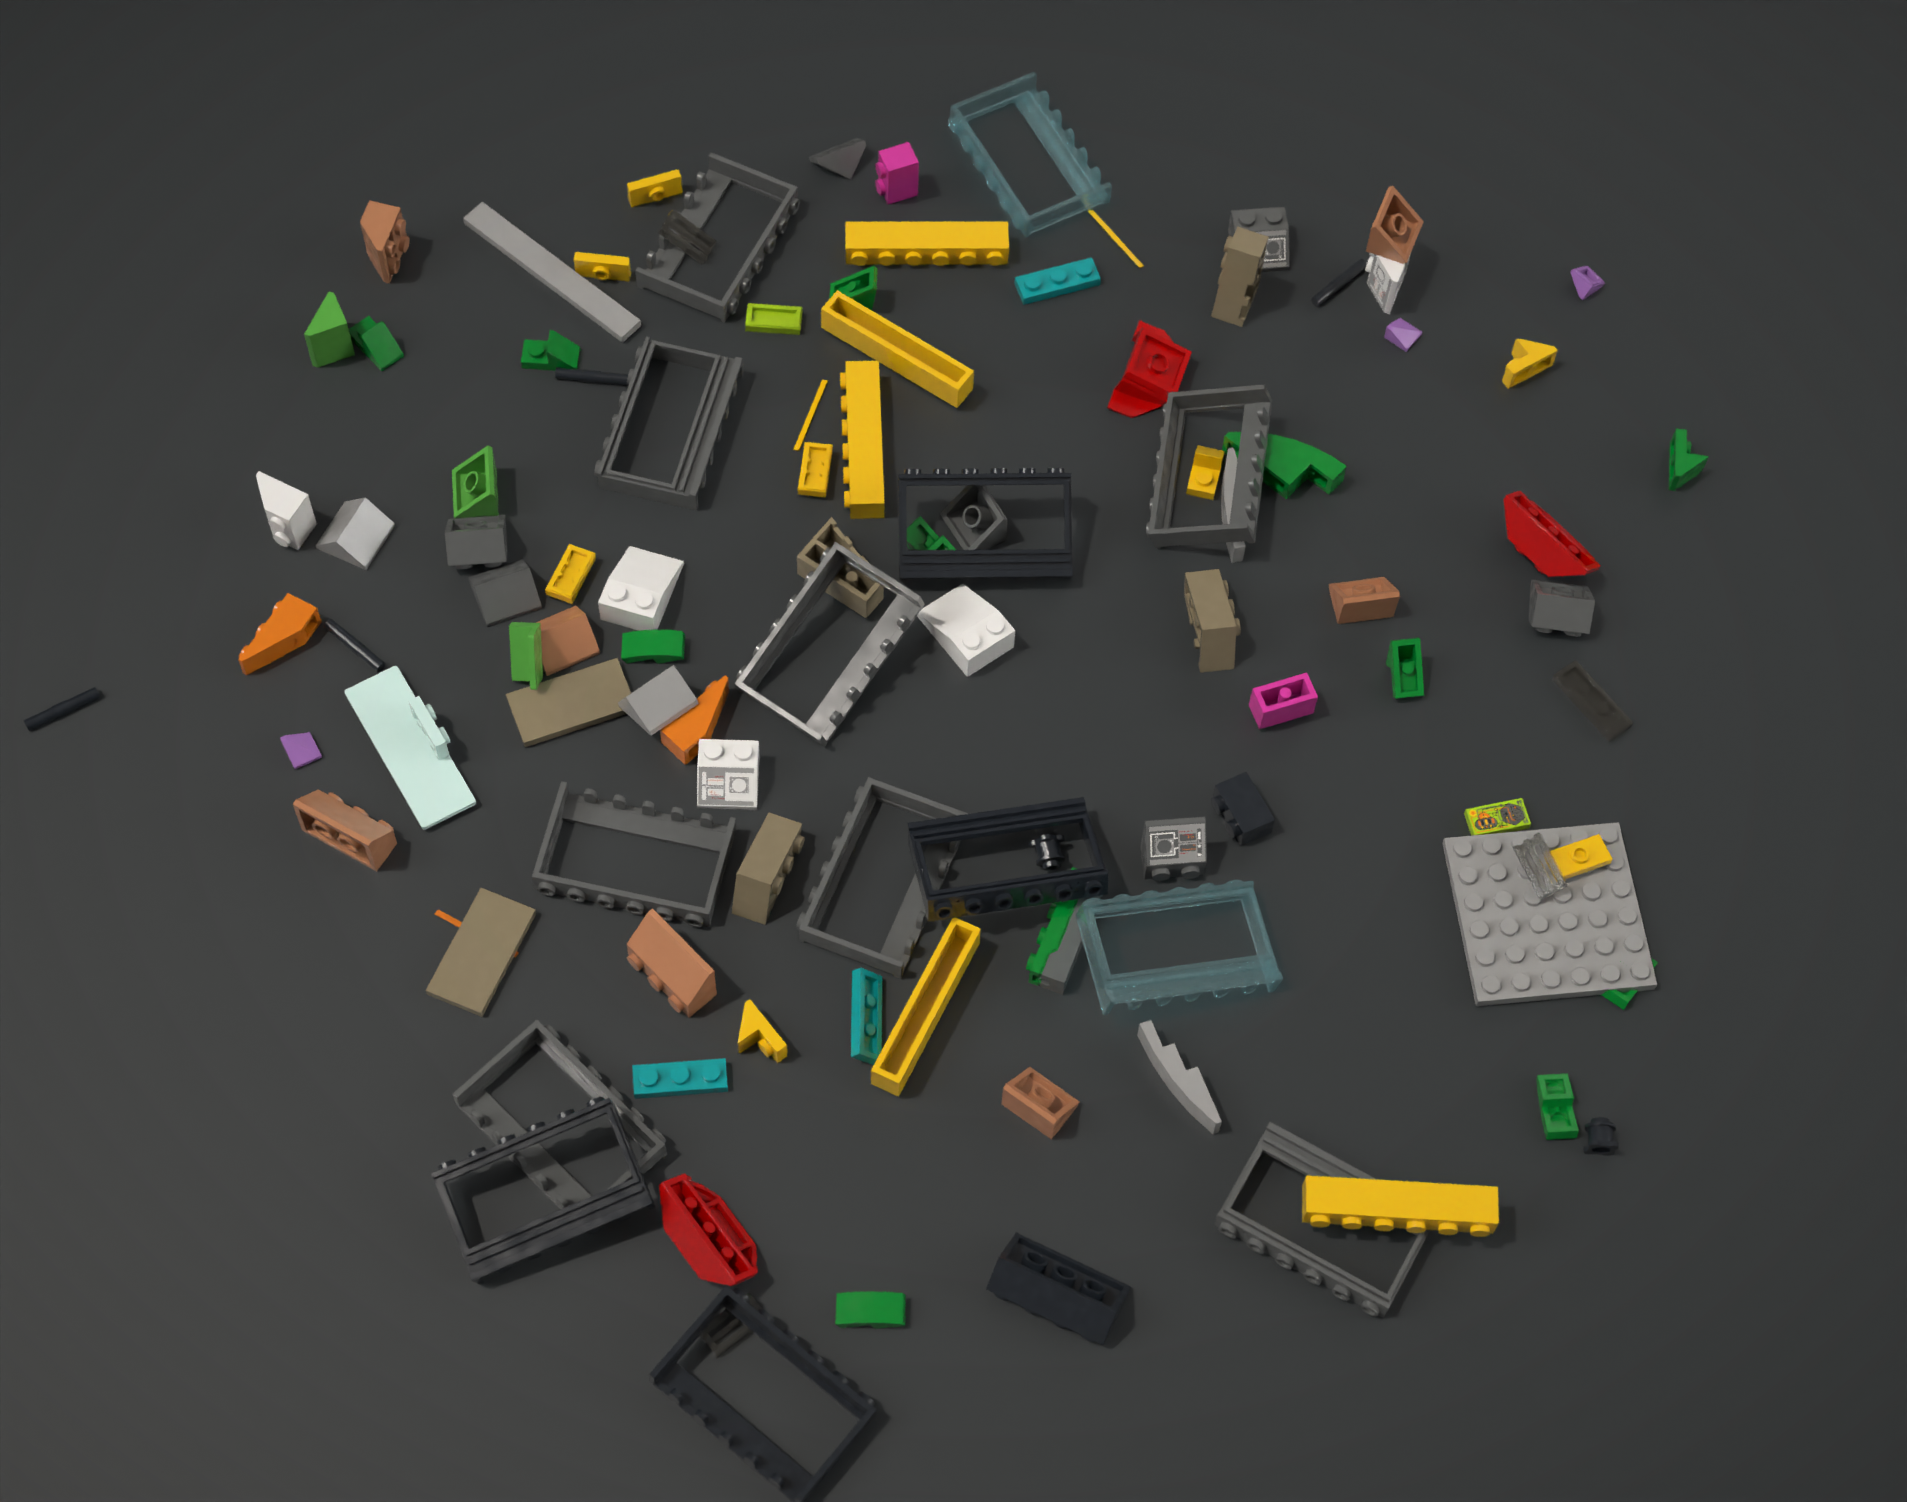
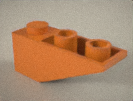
[238,593,322,675]
[660,675,729,765]

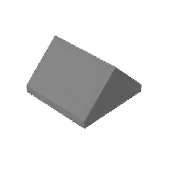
[316,497,395,570]
[618,665,699,736]

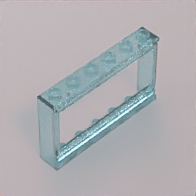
[948,72,1112,237]
[1076,880,1283,1015]

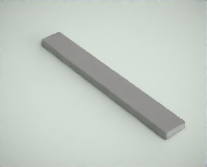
[463,202,641,343]

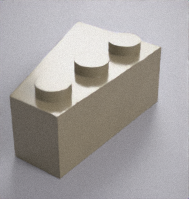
[1211,226,1269,327]
[797,517,884,619]
[1184,569,1241,673]
[732,813,805,925]

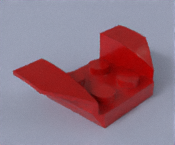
[1107,320,1192,418]

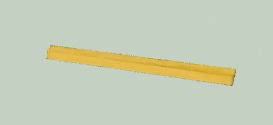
[1088,209,1144,268]
[793,380,828,451]

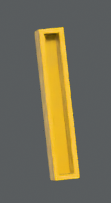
[845,222,1009,266]
[821,290,974,408]
[840,361,885,519]
[871,918,981,1097]
[1302,1175,1499,1237]

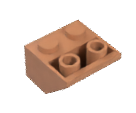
[360,200,409,283]

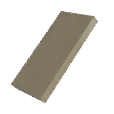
[506,658,631,747]
[425,888,536,1017]

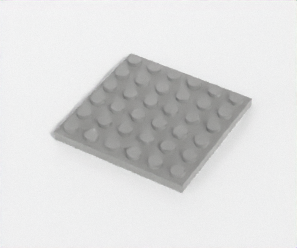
[1442,822,1657,1006]

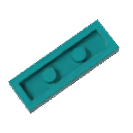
[1015,257,1101,305]
[851,967,882,1065]
[632,1058,728,1099]

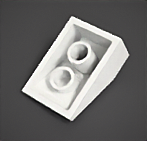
[598,546,684,631]
[917,583,1015,677]

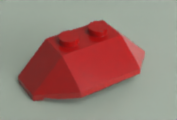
[1503,491,1601,577]
[659,1173,758,1286]

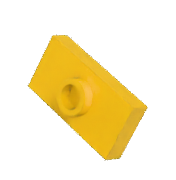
[627,169,683,207]
[574,252,631,282]
[798,442,833,497]
[545,544,596,604]
[1544,834,1612,882]

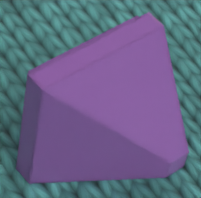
[1571,266,1605,300]
[1384,318,1422,352]
[280,732,322,769]

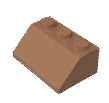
[293,789,397,872]
[627,908,717,1018]

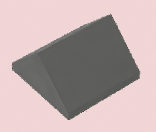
[940,485,1008,550]
[468,559,542,627]

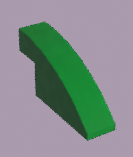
[1222,432,1347,499]

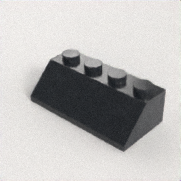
[986,1232,1131,1345]

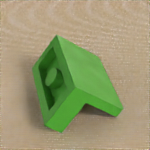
[509,622,543,690]

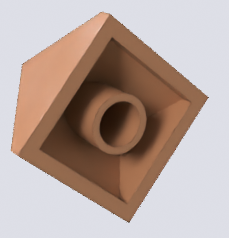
[1366,186,1424,264]
[1329,577,1400,624]
[536,606,600,676]
[1001,1067,1080,1140]

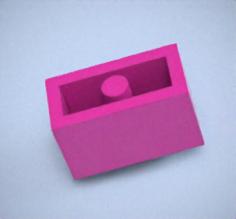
[875,142,919,204]
[1249,672,1318,730]

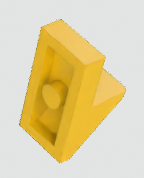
[1502,339,1558,389]
[1186,445,1225,500]
[738,999,787,1063]

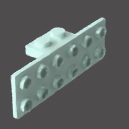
[344,666,476,830]

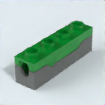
[1026,867,1102,995]

